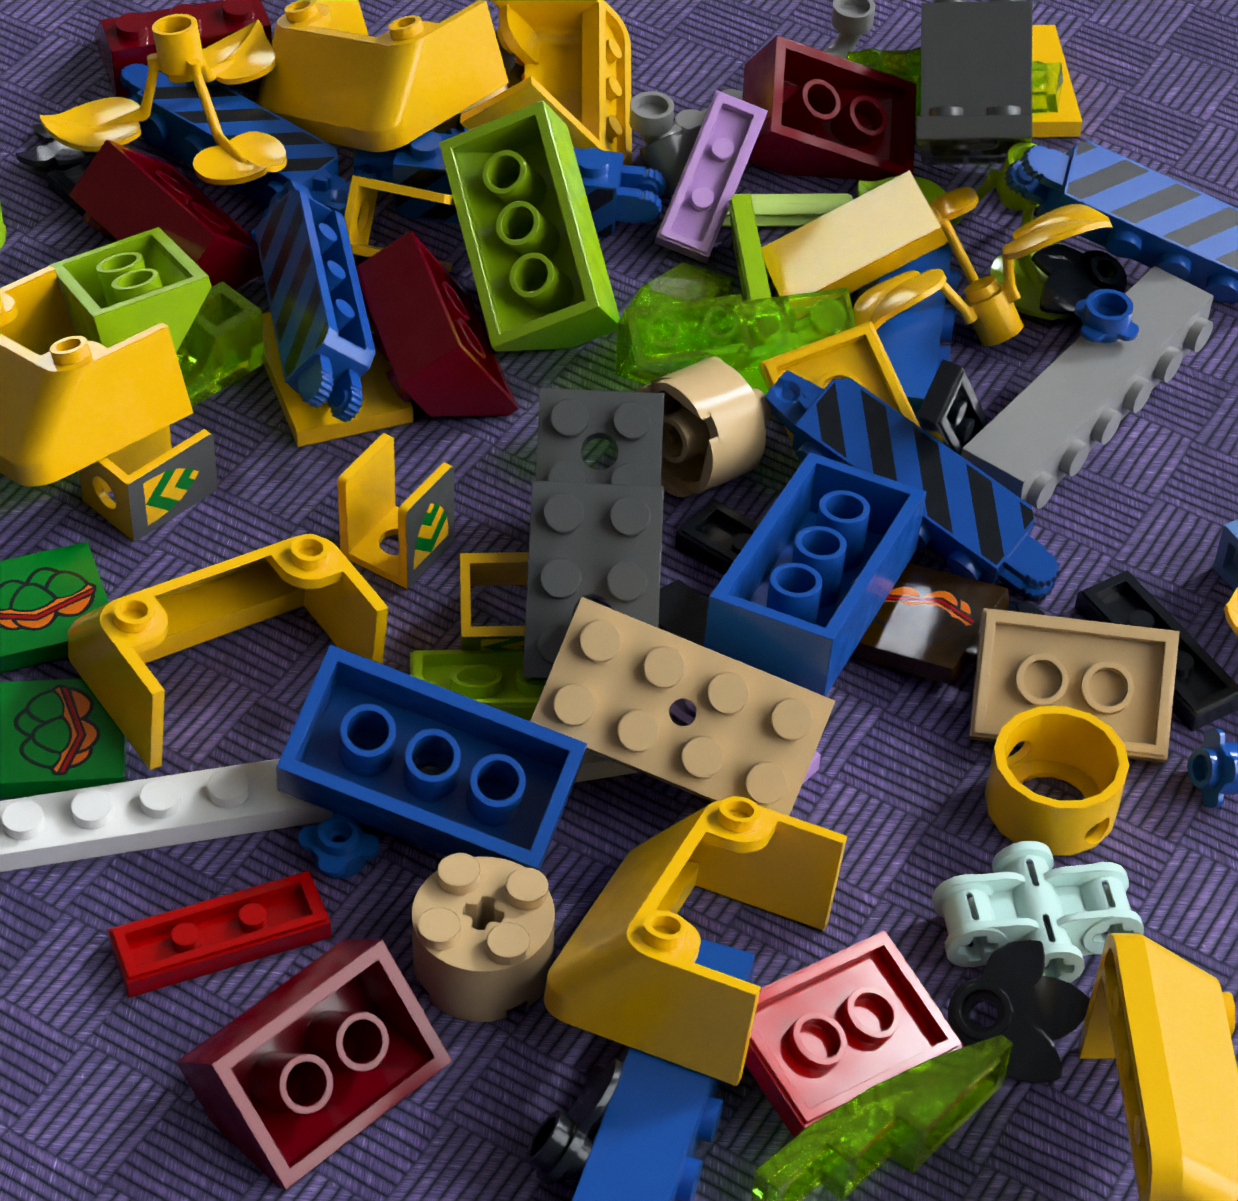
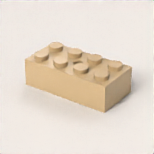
[530,597,835,816]

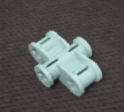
[932,841,1144,983]

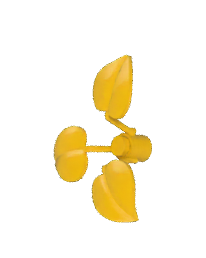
[40,14,287,185]
[852,187,1113,346]

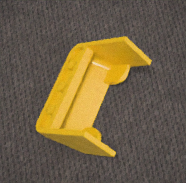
[256,0,509,152]
[460,0,632,165]
[0,266,193,487]
[68,534,388,770]
[544,796,847,1086]
[1078,933,1238,1201]

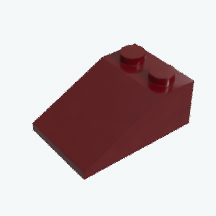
[742,35,917,181]

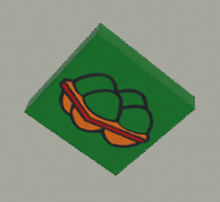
[0,541,109,673]
[0,678,127,799]

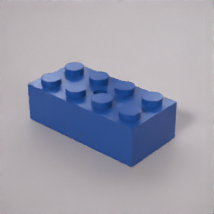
[703,452,927,697]
[276,644,587,871]

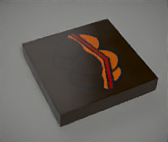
[850,563,1009,685]

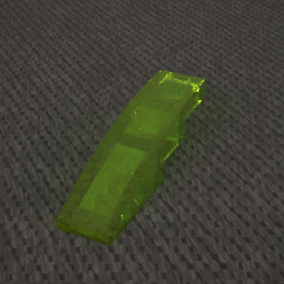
[751,1035,1013,1201]

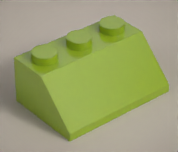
[48,227,212,353]

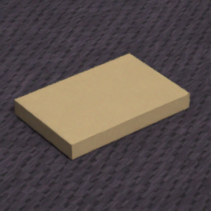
[968,608,1180,763]

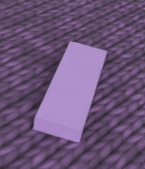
[654,90,768,264]

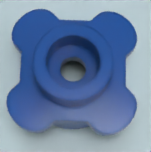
[1074,289,1139,343]
[1187,728,1238,808]
[298,813,380,879]

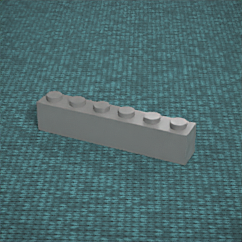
[961,266,1214,509]

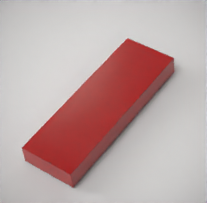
[107,871,332,998]

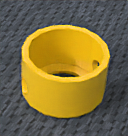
[985,706,1129,856]

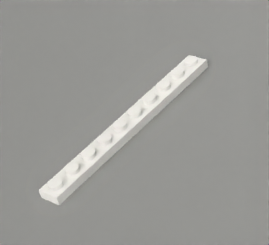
[0,751,639,872]

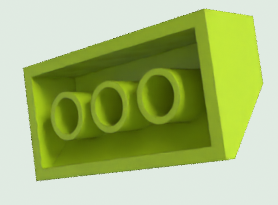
[439,100,623,352]

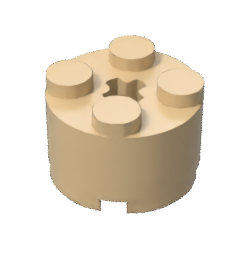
[636,356,771,497]
[412,853,555,1022]

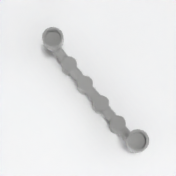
[629,0,875,144]

